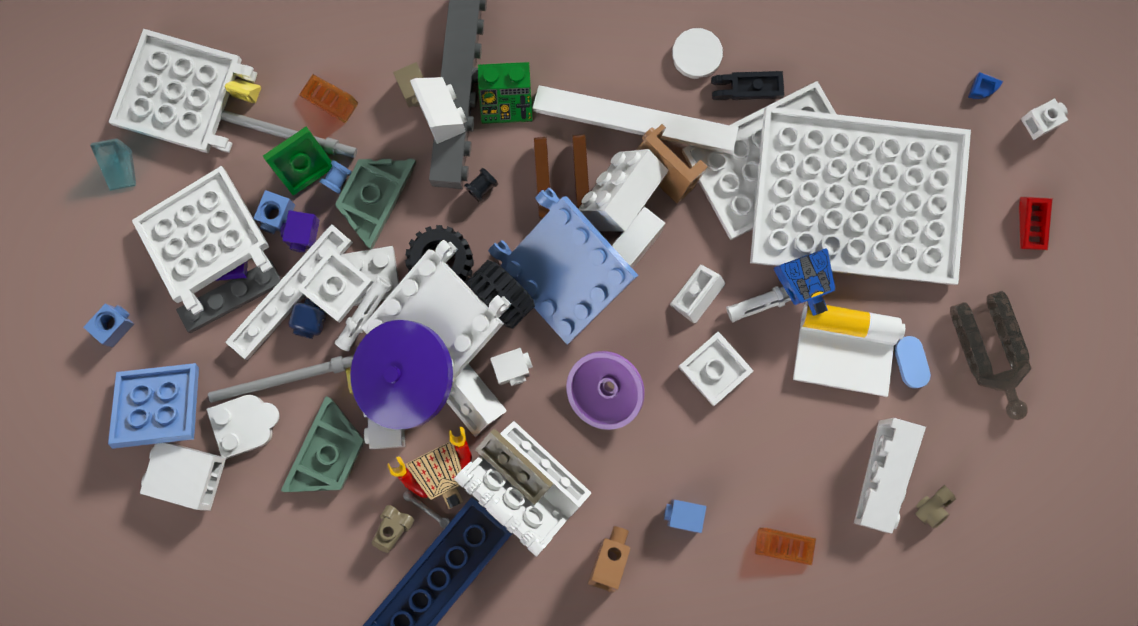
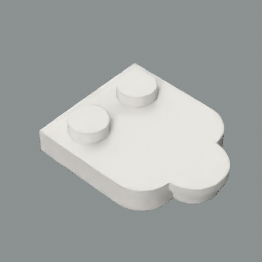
[207,395,279,459]

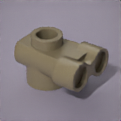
[915,485,956,529]
[372,505,414,553]

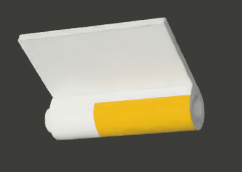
[793,301,905,397]

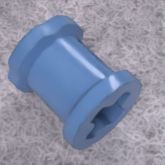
[319,160,352,194]

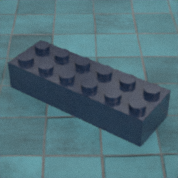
[363,496,513,626]

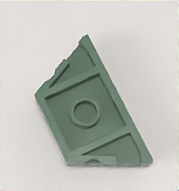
[335,158,417,249]
[281,396,365,492]

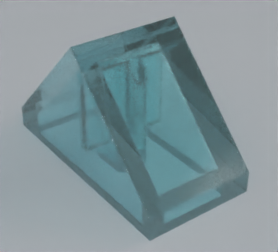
[90,138,136,191]

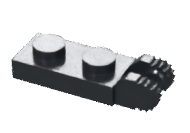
[711,71,784,100]

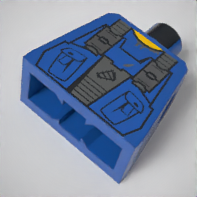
[773,248,835,316]

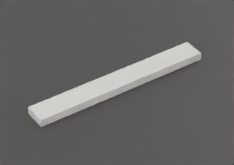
[532,85,739,155]

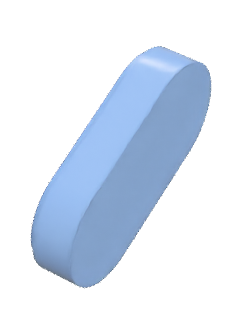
[894,336,931,388]

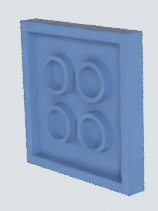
[108,363,199,449]

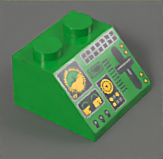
[478,62,533,124]

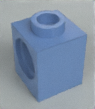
[253,190,295,234]
[83,303,134,348]
[664,499,706,533]

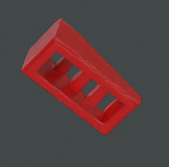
[1019,197,1053,250]

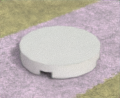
[672,28,723,79]

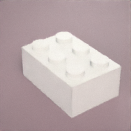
[579,149,669,231]

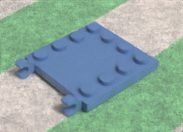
[488,188,639,344]

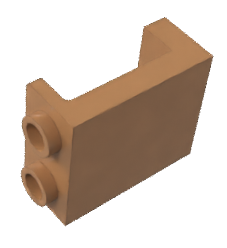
[636,124,708,204]

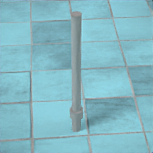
[221,110,357,158]
[208,355,354,403]

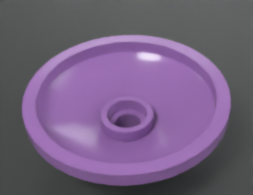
[566,351,645,430]

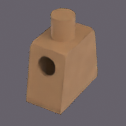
[588,526,631,593]

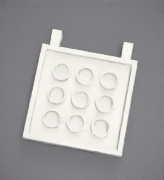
[109,29,258,153]
[132,166,273,315]
[361,240,511,380]

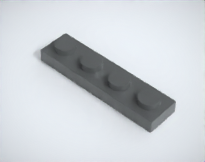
[176,260,282,333]

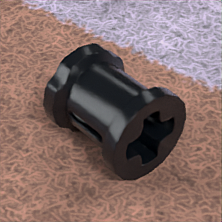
[464,168,498,202]

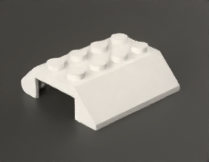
[454,421,591,557]

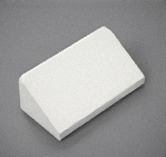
[670,264,725,323]

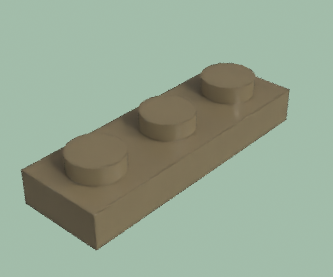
[475,429,554,505]

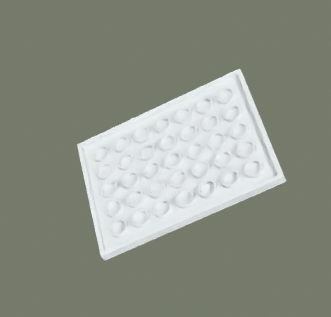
[750,107,971,285]

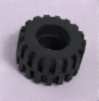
[405,225,474,283]
[465,260,535,329]

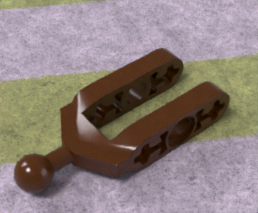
[534,134,589,219]

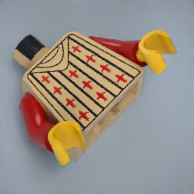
[387,427,472,509]

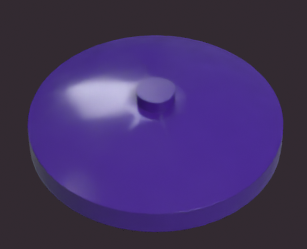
[350,320,453,430]

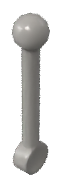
[403,490,450,528]

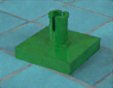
[263,126,332,196]

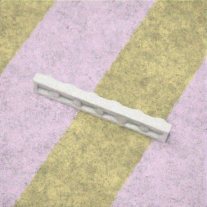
[226,224,353,360]

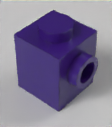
[280,210,320,252]

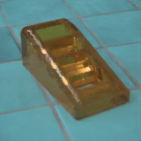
[299,74,358,123]
[755,527,816,565]

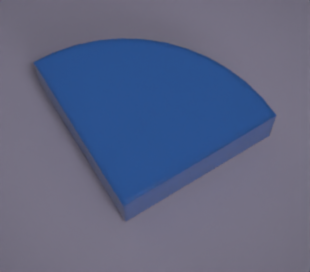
[968,72,1003,99]

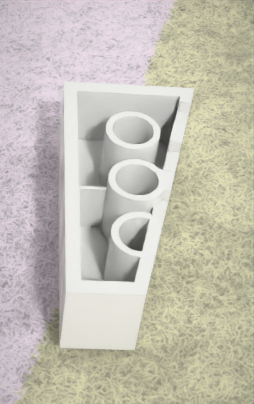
[854,418,926,533]

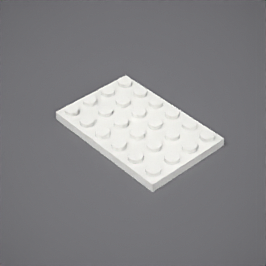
[682,81,836,240]

